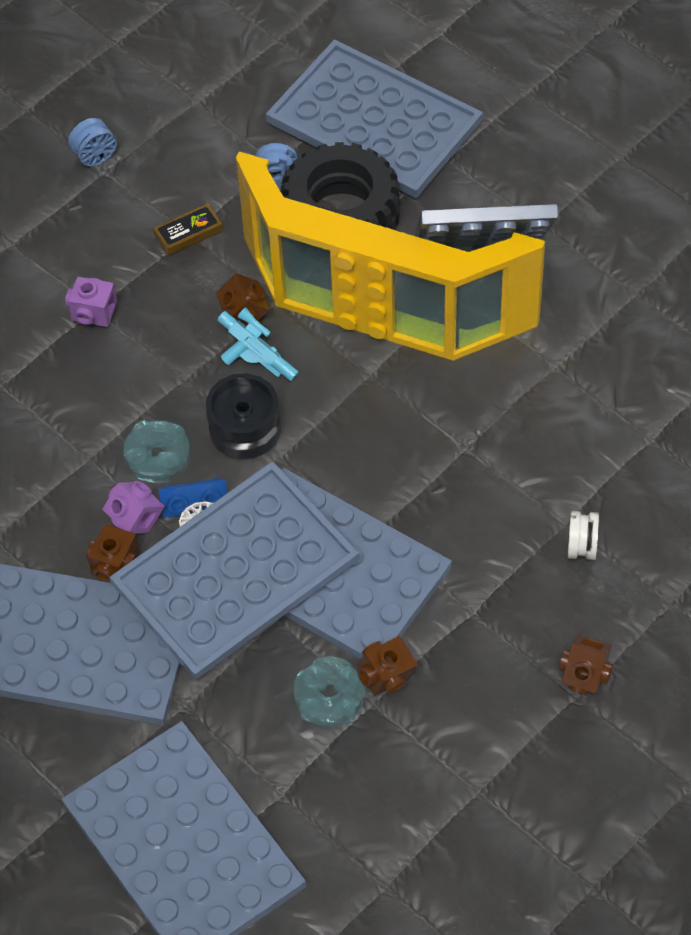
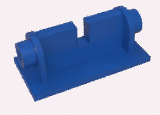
[158,476,227,518]

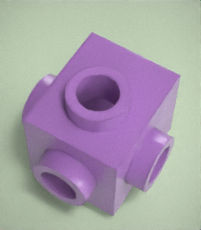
[65,276,117,327]
[102,481,165,534]

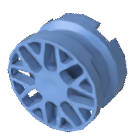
[68,118,117,166]
[255,143,298,190]

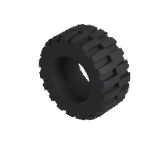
[281,142,400,261]

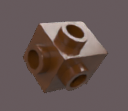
[216,273,270,326]
[86,524,140,582]
[559,634,613,694]
[356,636,418,697]

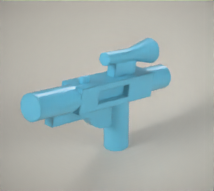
[217,307,299,382]

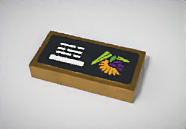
[153,203,223,256]

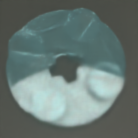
[123,421,191,483]
[294,657,365,726]

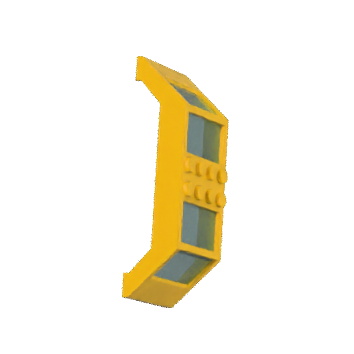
[236,151,545,361]

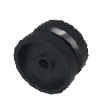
[206,373,281,459]

